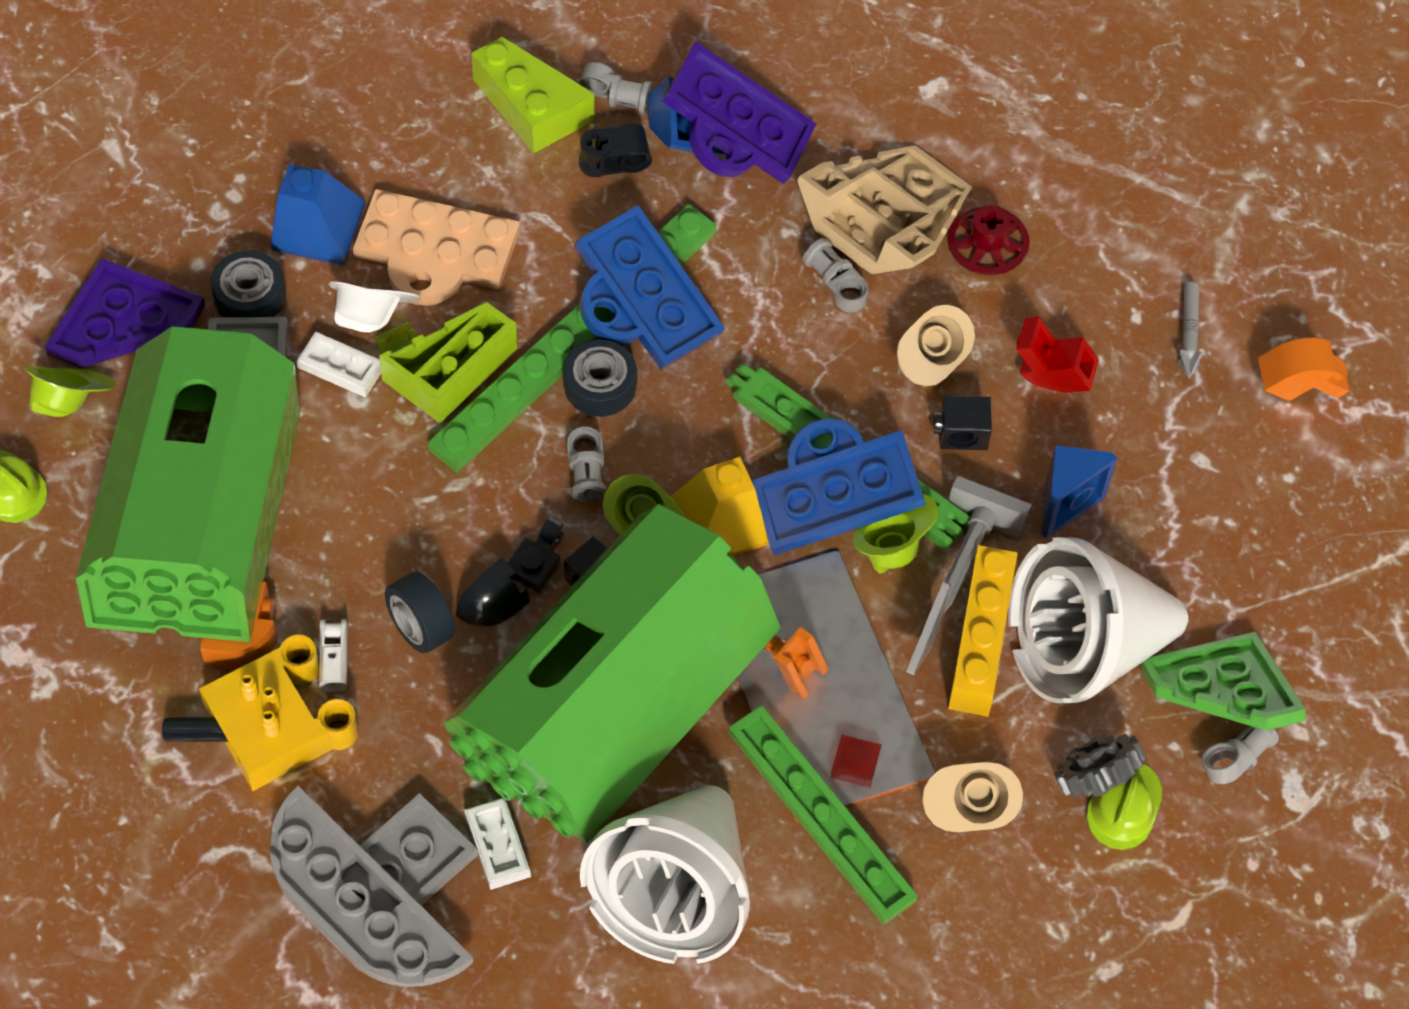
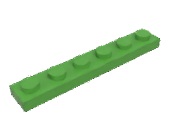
[728,705,918,926]

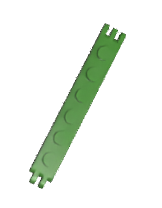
[725,364,971,551]

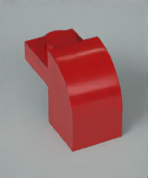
[1016,316,1099,393]

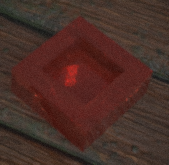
[830,734,882,788]

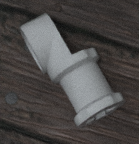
[579,62,652,114]
[802,238,868,313]
[567,426,607,502]
[1202,725,1279,784]

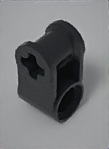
[579,123,652,177]

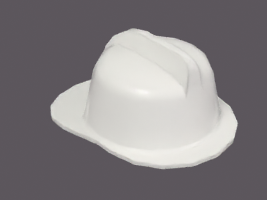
[328,281,421,333]

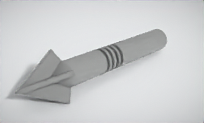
[1177,282,1203,379]

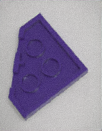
[45,258,205,368]

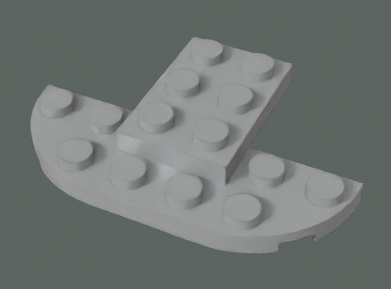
[270,786,478,987]

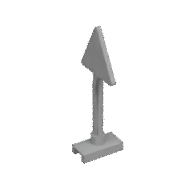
[906,476,1032,675]

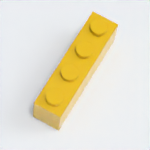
[948,545,1018,717]

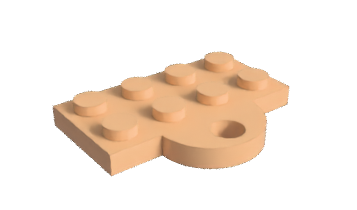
[353,189,520,306]

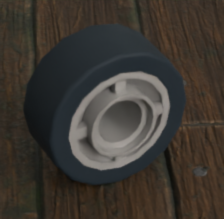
[211,250,286,318]
[563,339,637,417]
[384,571,455,653]

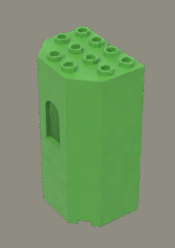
[76,327,300,642]
[443,504,781,844]

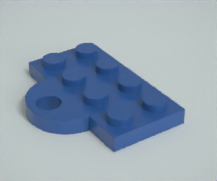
[574,205,725,370]
[751,419,926,555]

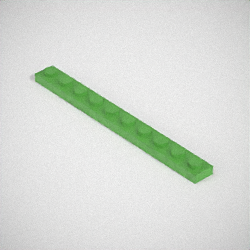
[428,204,717,473]

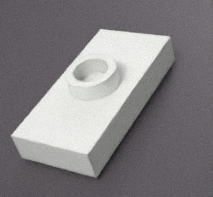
[297,332,381,398]
[464,798,531,890]

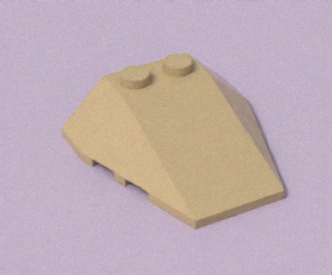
[797,145,972,274]

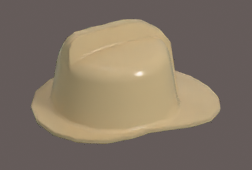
[896,305,975,387]
[922,762,1023,832]

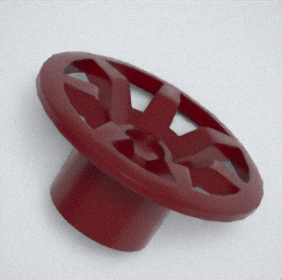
[948,205,1030,275]

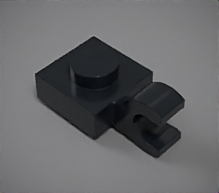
[508,517,564,593]

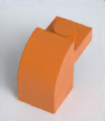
[1258,337,1350,401]
[200,582,278,669]

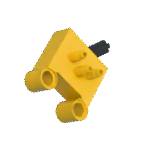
[161,634,358,791]

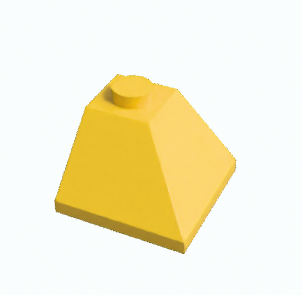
[670,457,769,556]

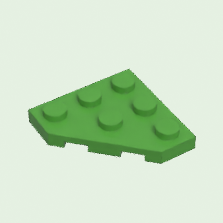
[1141,632,1306,731]

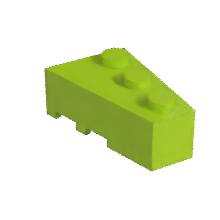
[471,37,595,154]
[379,302,517,423]

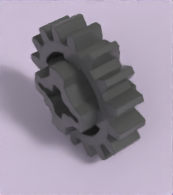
[1054,734,1146,798]

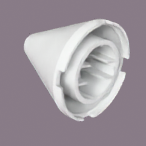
[1008,537,1188,703]
[580,785,750,964]

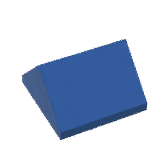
[1041,445,1117,539]

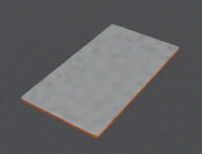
[737,551,935,822]

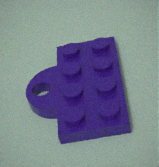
[662,41,816,184]

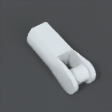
[319,619,348,692]

